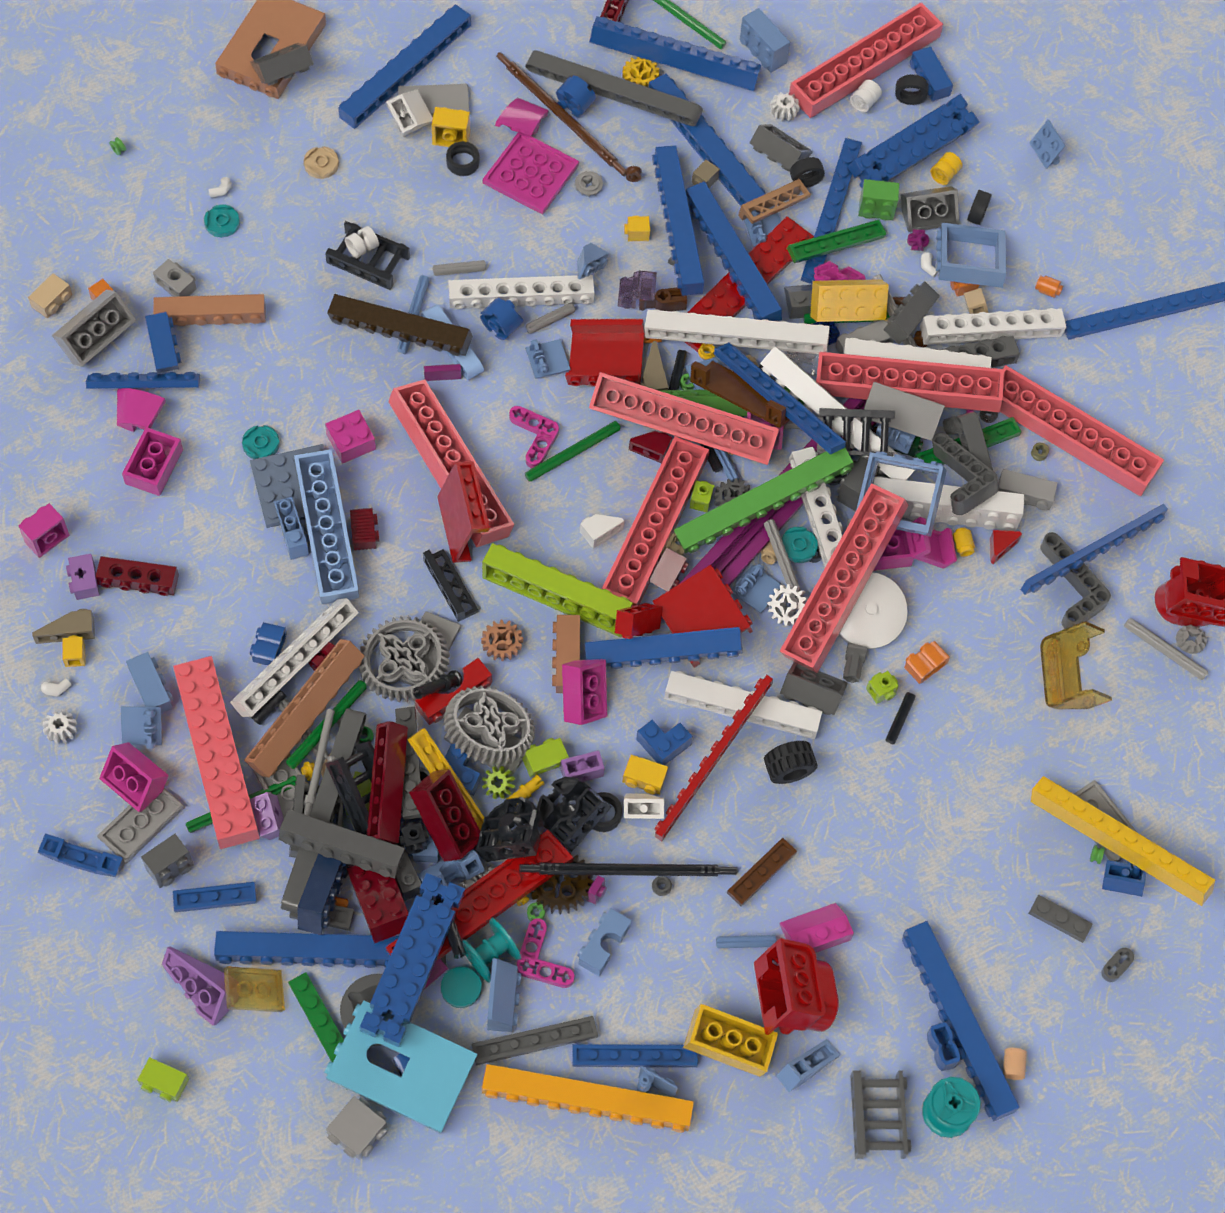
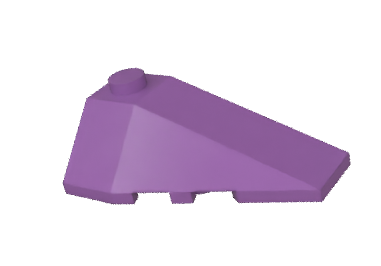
[162,946,242,1026]

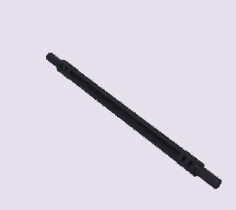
[519,862,737,877]

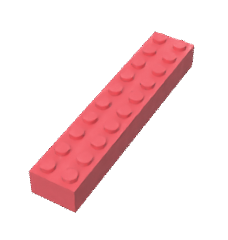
[789,2,943,118]
[816,352,1004,412]
[1000,365,1164,497]
[589,372,779,465]
[388,379,514,547]
[602,436,709,606]
[780,483,909,673]
[173,656,260,850]

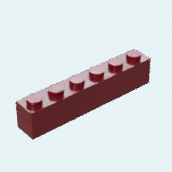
[367,721,408,844]

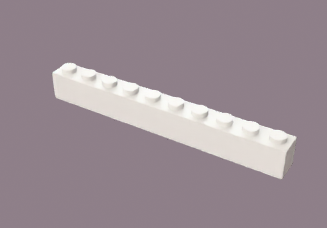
[644,309,829,354]
[760,347,915,480]

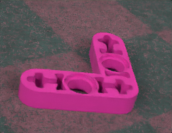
[509,406,559,468]
[517,918,574,988]

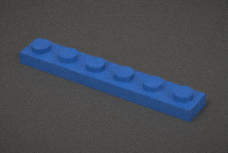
[86,372,200,389]
[572,1044,698,1067]

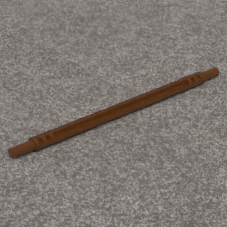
[496,52,626,177]

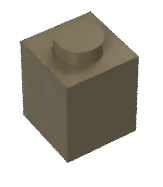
[692,160,720,188]

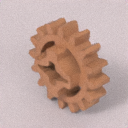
[481,620,523,661]

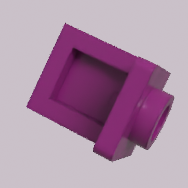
[584,875,607,905]

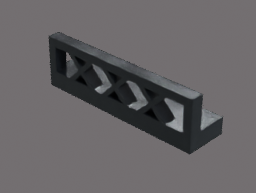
[423,549,478,622]

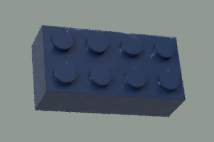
[297,853,349,935]

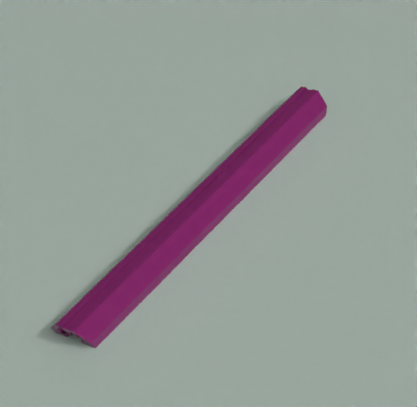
[679,398,877,586]

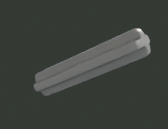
[433,260,486,276]
[526,303,575,334]

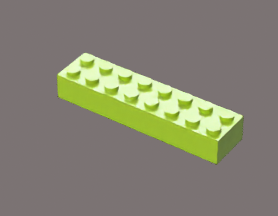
[482,543,632,637]

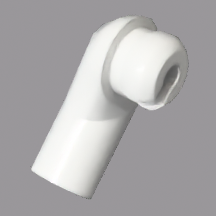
[209,177,232,198]
[921,252,939,277]
[41,678,72,697]

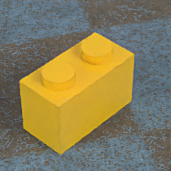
[622,754,668,795]

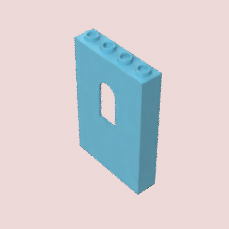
[324,1000,478,1134]

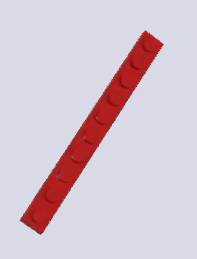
[654,675,773,842]

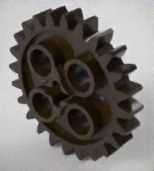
[531,852,594,915]

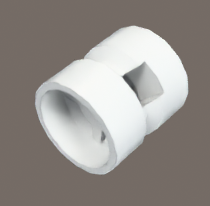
[850,80,882,113]
[345,226,379,258]

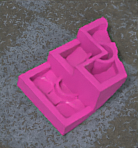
[495,98,549,136]
[814,261,866,281]
[117,388,166,432]

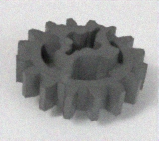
[713,478,750,507]

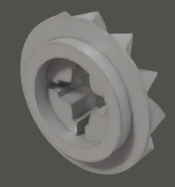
[575,171,603,197]
[1176,624,1207,654]

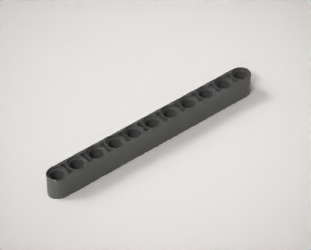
[525,50,703,126]
[281,709,367,913]

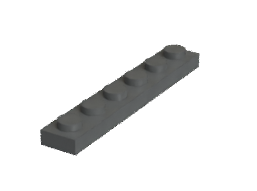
[395,706,421,820]
[471,1016,598,1065]

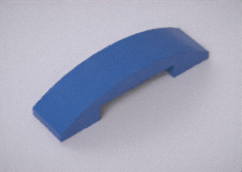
[38,833,123,877]

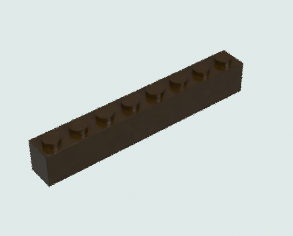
[327,294,473,356]

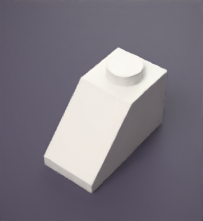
[580,514,624,549]
[624,793,664,819]

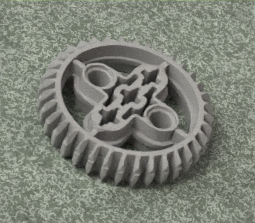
[359,615,450,703]
[443,685,535,767]

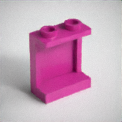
[908,517,957,569]

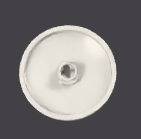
[839,573,908,649]

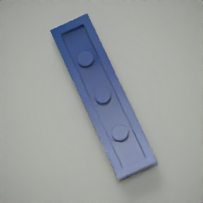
[173,882,257,912]

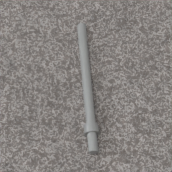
[303,709,335,817]

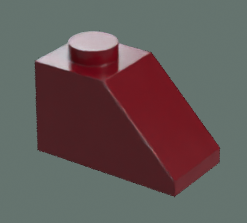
[629,430,672,464]

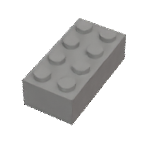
[52,290,136,366]

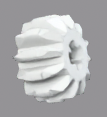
[770,92,800,121]
[43,710,77,744]

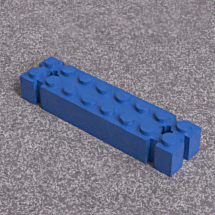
[848,94,980,188]
[360,873,465,1047]

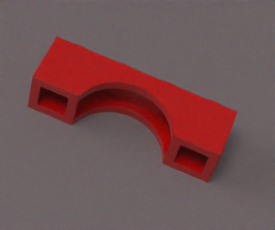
[415,658,492,725]

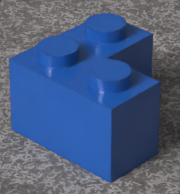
[636,720,693,765]
[445,743,482,796]
[1102,860,1146,897]

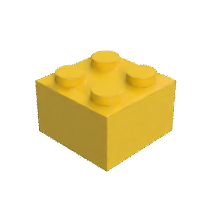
[431,107,470,147]

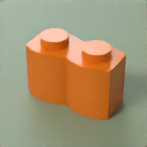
[904,641,950,684]

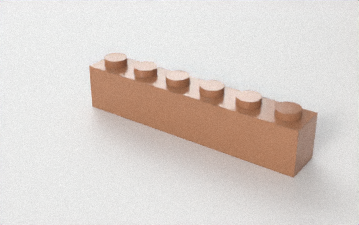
[153,294,266,326]

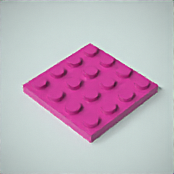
[482,132,579,215]

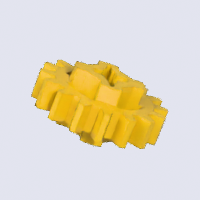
[622,57,659,87]

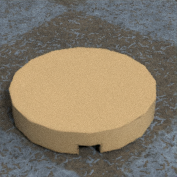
[304,146,339,179]

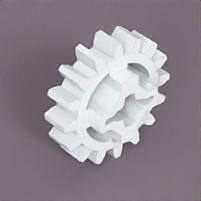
[767,584,808,626]

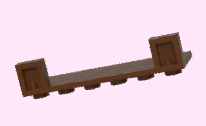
[690,361,790,428]

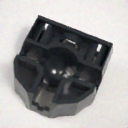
[537,776,611,852]
[476,797,545,862]

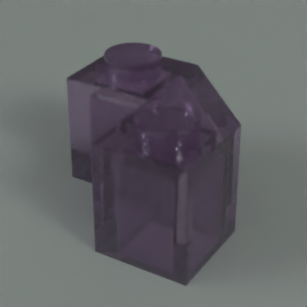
[617,270,657,309]

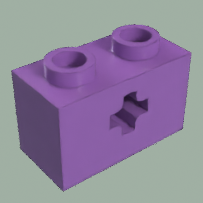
[66,553,100,600]
[560,750,605,782]
[250,792,284,840]

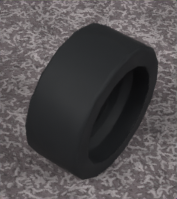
[895,74,928,105]
[446,141,480,176]
[790,157,825,188]
[967,190,992,225]
[584,792,622,832]

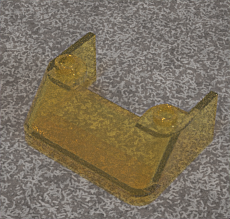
[1040,621,1112,709]

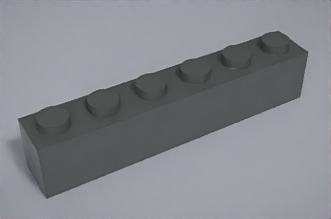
[279,810,405,879]

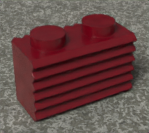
[350,508,380,551]

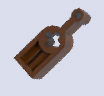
[639,287,687,312]

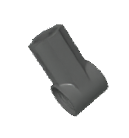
[843,643,867,683]

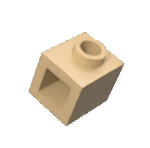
[964,288,988,314]

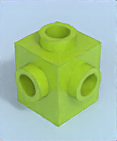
[866,671,899,704]

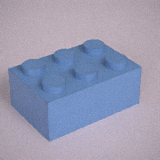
[739,8,790,73]

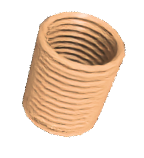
[1003,1048,1027,1080]

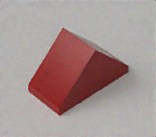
[990,530,1022,564]

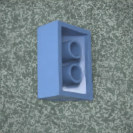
[487,958,521,1032]

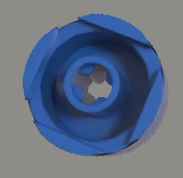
[556,75,596,118]
[480,298,524,340]

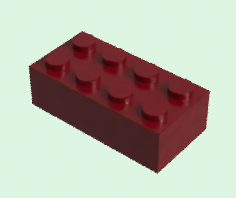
[409,769,480,862]
[346,865,409,944]

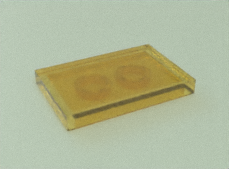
[224,966,285,1012]

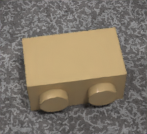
[28,273,72,319]

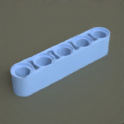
[421,305,484,380]

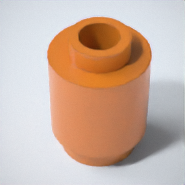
[1035,275,1063,298]

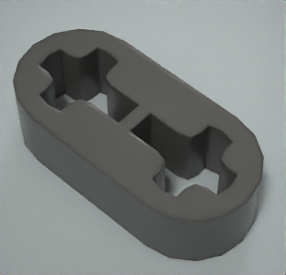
[1101,948,1134,982]

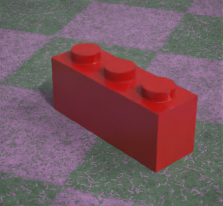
[614,603,662,639]

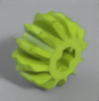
[482,766,516,799]

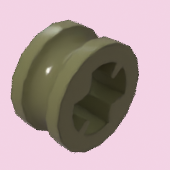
[1031,442,1049,461]

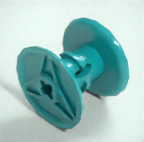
[462,918,522,982]
[922,1077,981,1138]

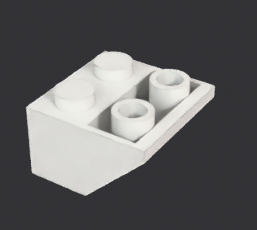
[386,89,433,137]

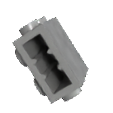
[326,1096,387,1160]

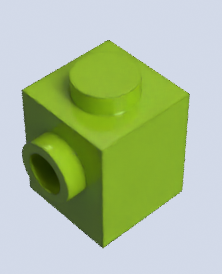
[689,480,714,513]

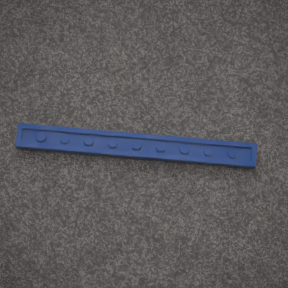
[801,138,862,284]
[1065,282,1225,340]
[714,342,846,454]
[1020,504,1168,595]

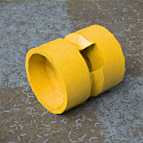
[930,152,963,185]

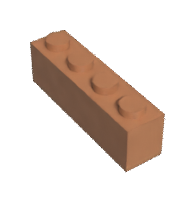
[552,615,580,693]

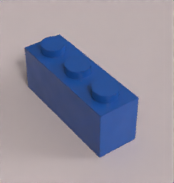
[910,46,953,101]
[145,312,182,373]

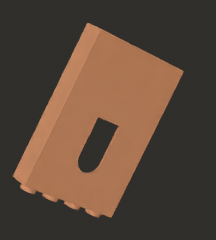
[215,0,326,99]

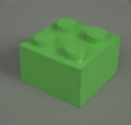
[858,179,899,220]

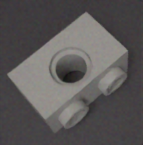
[153,259,196,297]

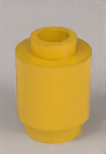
[953,527,975,557]

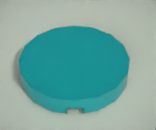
[204,204,240,238]
[242,425,280,459]
[781,527,818,563]
[441,967,481,1008]

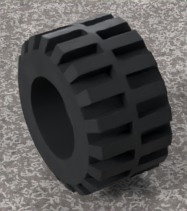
[763,741,818,784]

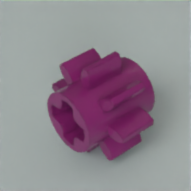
[907,229,929,251]

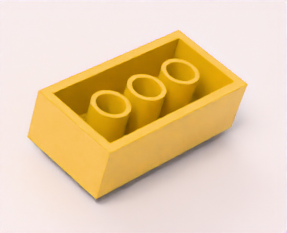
[810,279,889,322]
[683,1004,778,1077]

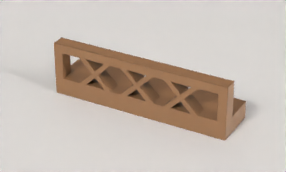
[738,179,811,224]

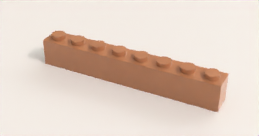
[244,639,365,778]

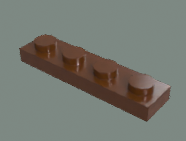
[727,838,797,907]

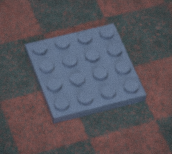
[250,444,325,528]

